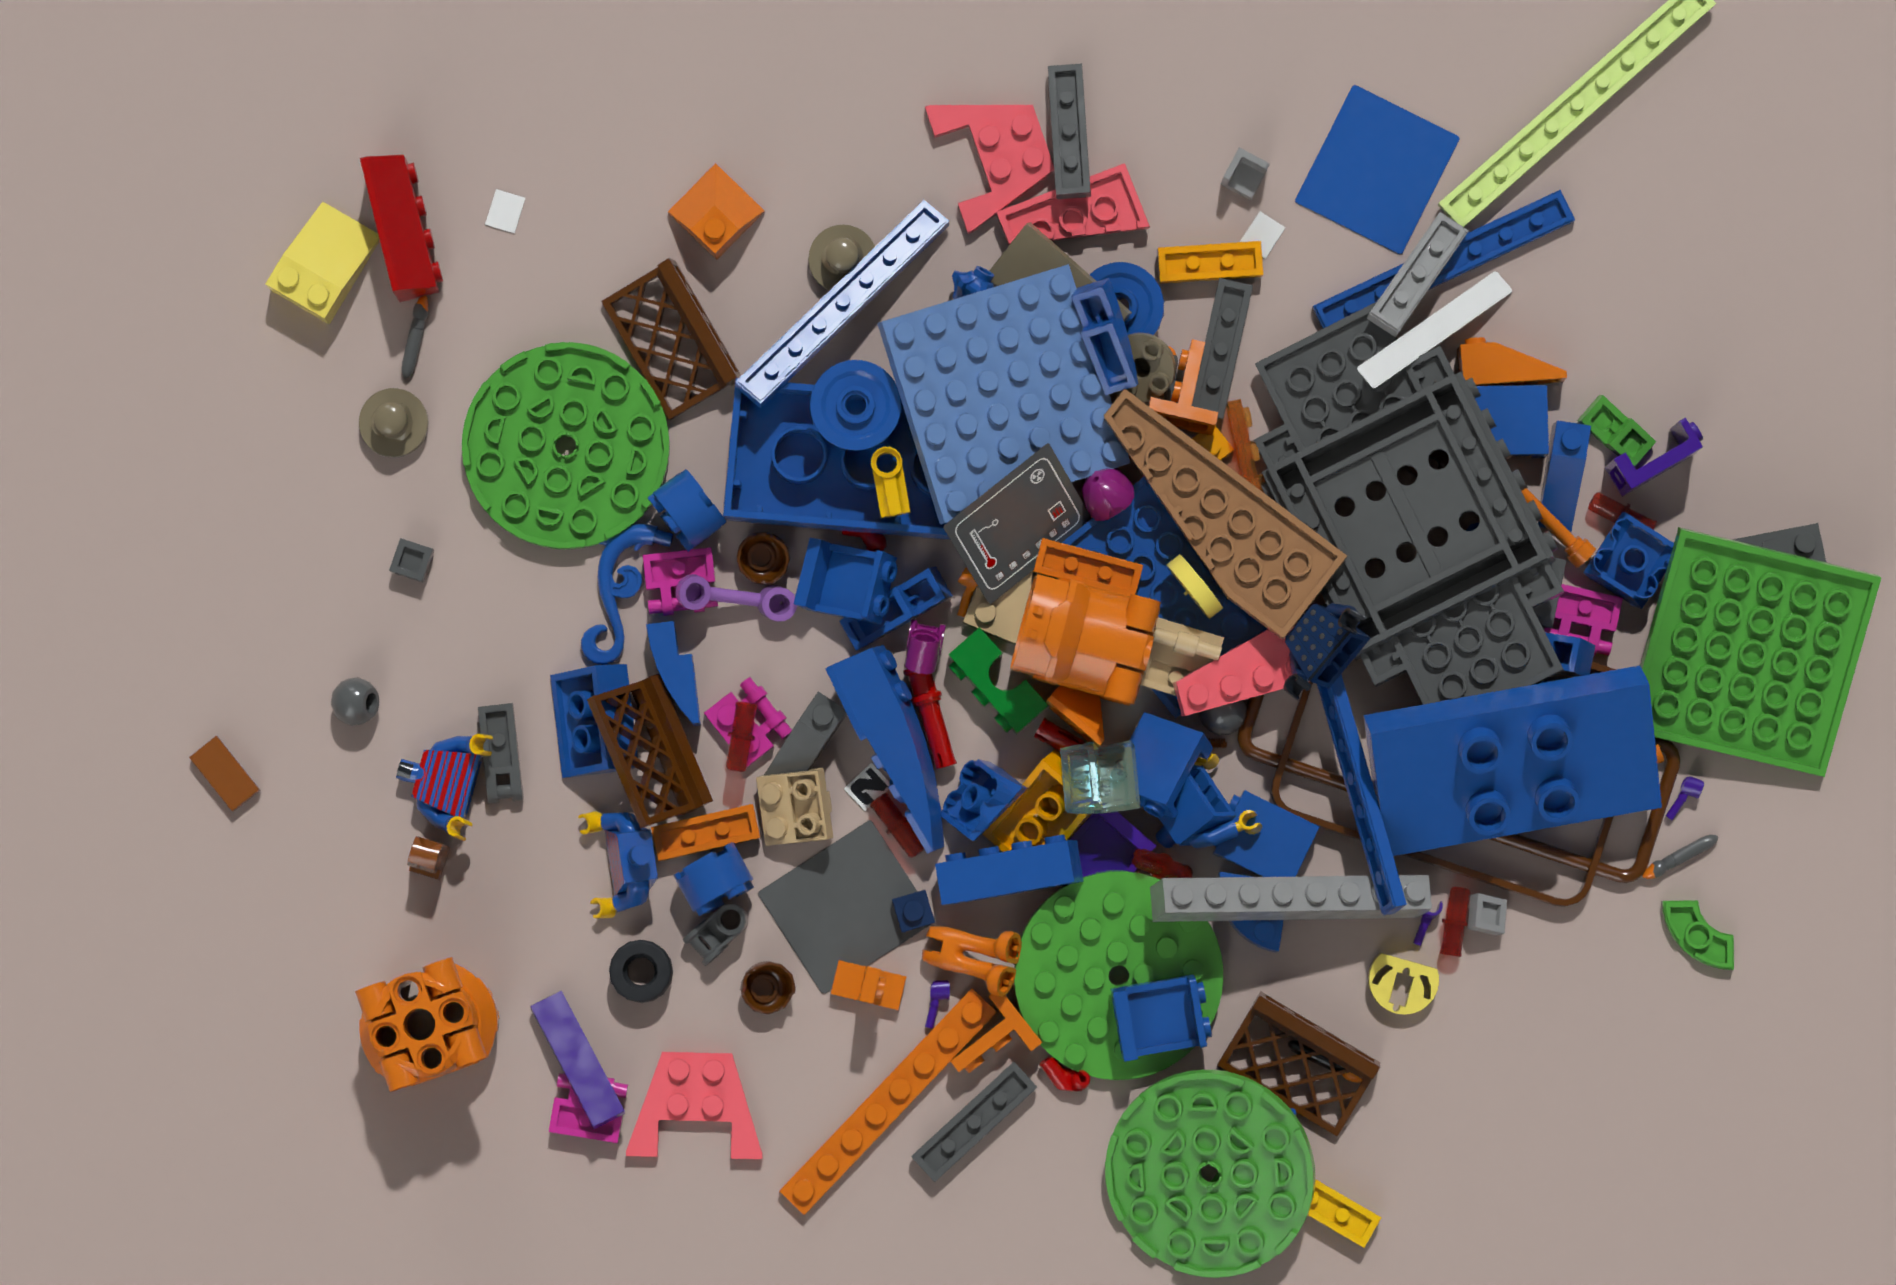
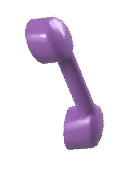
[676,574,797,622]

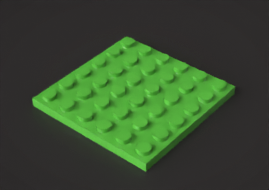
[1640,527,1881,777]

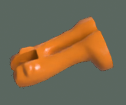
[922,926,1022,997]

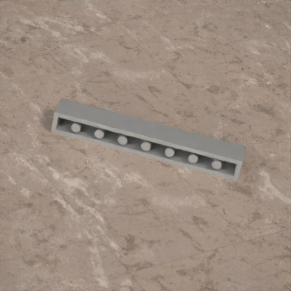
[1150,875,1432,922]

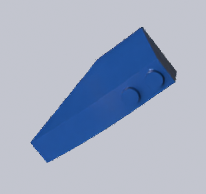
[825,645,944,854]

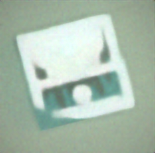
[1060,740,1140,814]

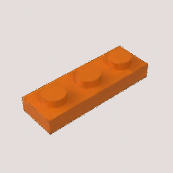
[1033,538,1143,597]
[651,804,761,862]

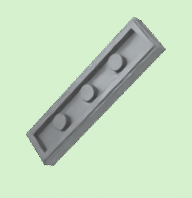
[1367,212,1469,337]

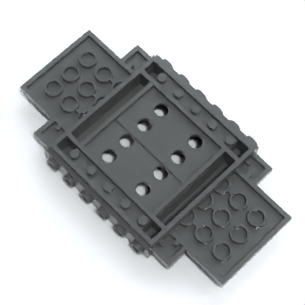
[1254,302,1564,704]

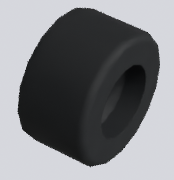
[609,940,673,1003]

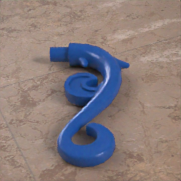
[581,524,674,665]

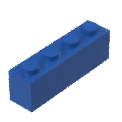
[935,835,1084,905]

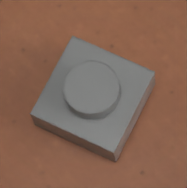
[1468,893,1507,936]

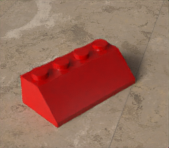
[360,154,443,302]

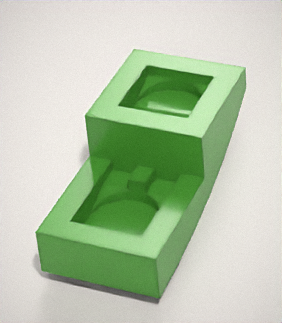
[1577,395,1656,467]

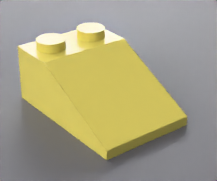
[265,202,380,325]

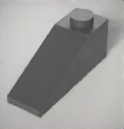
[764,691,847,775]

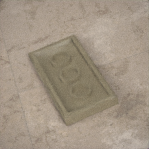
[990,222,1132,322]

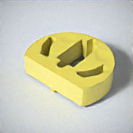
[1166,554,1223,619]
[1368,953,1439,1015]

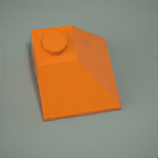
[668,163,765,260]
[1046,685,1104,749]

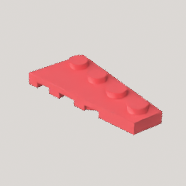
[996,163,1150,245]
[1173,627,1310,716]

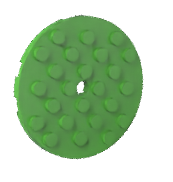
[462,342,670,550]
[1014,870,1223,1080]
[1105,1070,1315,1278]

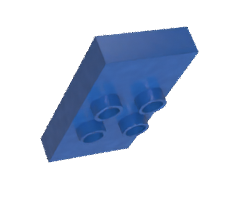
[723,378,950,540]
[1363,665,1662,856]

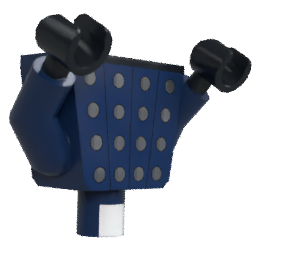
[1283,603,1371,700]

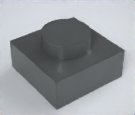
[389,538,434,583]

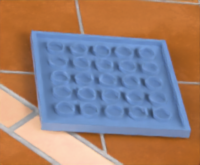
[877,264,1131,524]

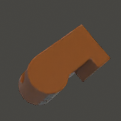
[407,836,450,880]

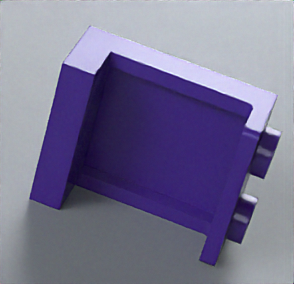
[1604,418,1703,497]
[1063,804,1156,886]

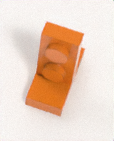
[1148,339,1219,435]
[830,960,907,1010]
[950,994,1042,1074]

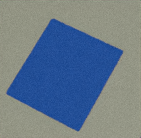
[1295,85,1460,254]

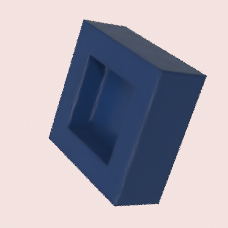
[892,890,935,933]

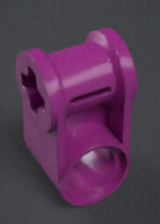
[905,619,946,674]

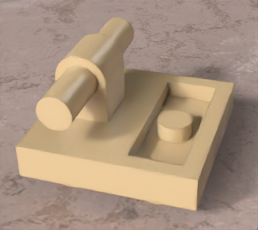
[1140,618,1224,696]
[756,767,834,846]

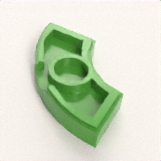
[1661,900,1734,970]

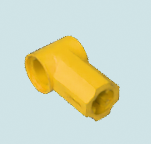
[871,447,911,518]

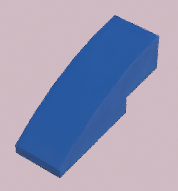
[1071,278,1139,395]
[839,566,953,651]
[646,621,701,726]

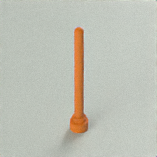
[1522,488,1596,568]

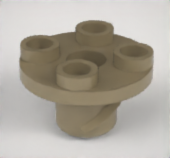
[808,225,875,291]
[1117,333,1176,402]
[359,388,429,458]

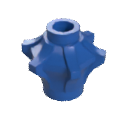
[952,266,994,299]

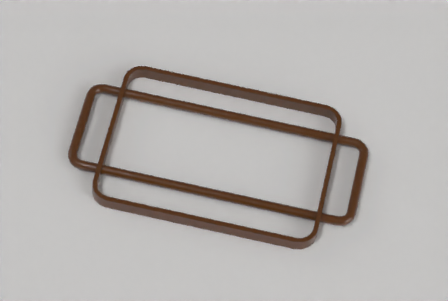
[1237,662,1680,907]

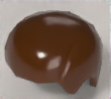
[736,532,790,584]
[740,961,796,1015]

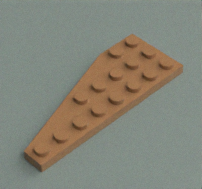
[1104,389,1347,640]

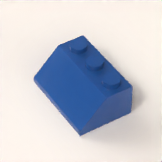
[550,664,638,778]

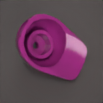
[1082,467,1135,521]

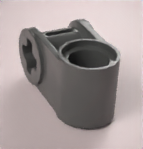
[683,904,748,966]

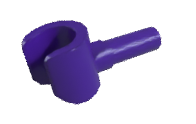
[1665,776,1704,820]
[1413,901,1443,946]
[925,980,950,1029]

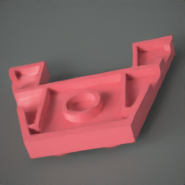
[925,105,1054,234]
[626,1052,763,1159]

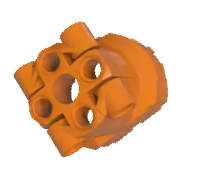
[1010,574,1161,706]
[355,957,500,1092]

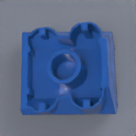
[1583,512,1674,609]
[941,759,1028,841]

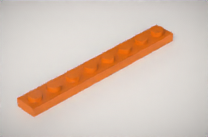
[779,988,997,1215]

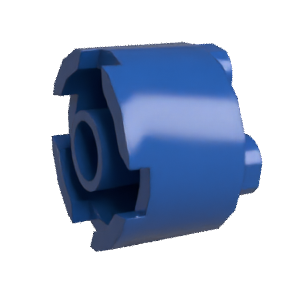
[647,469,727,552]
[673,842,754,916]

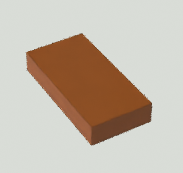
[189,736,261,812]

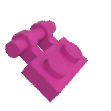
[643,547,718,616]
[1544,584,1623,656]
[704,677,792,768]
[549,1073,628,1143]

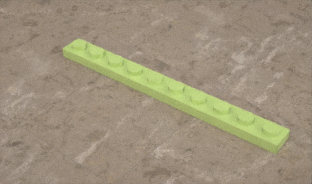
[1438,0,1716,227]

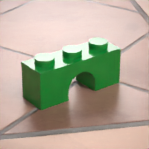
[948,627,1048,735]

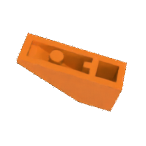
[1457,337,1567,386]

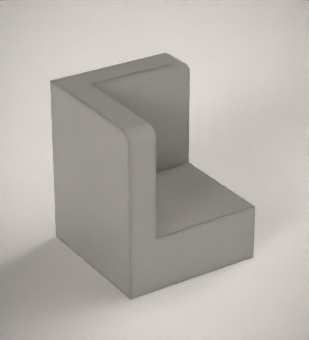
[1221,147,1269,200]

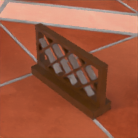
[601,258,741,420]
[587,673,713,828]
[1217,991,1380,1136]

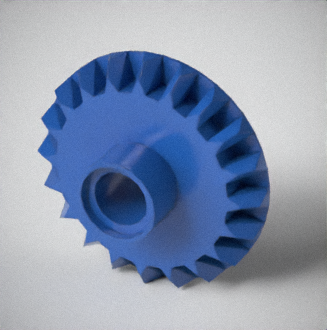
[1090,262,1165,335]
[810,360,901,451]

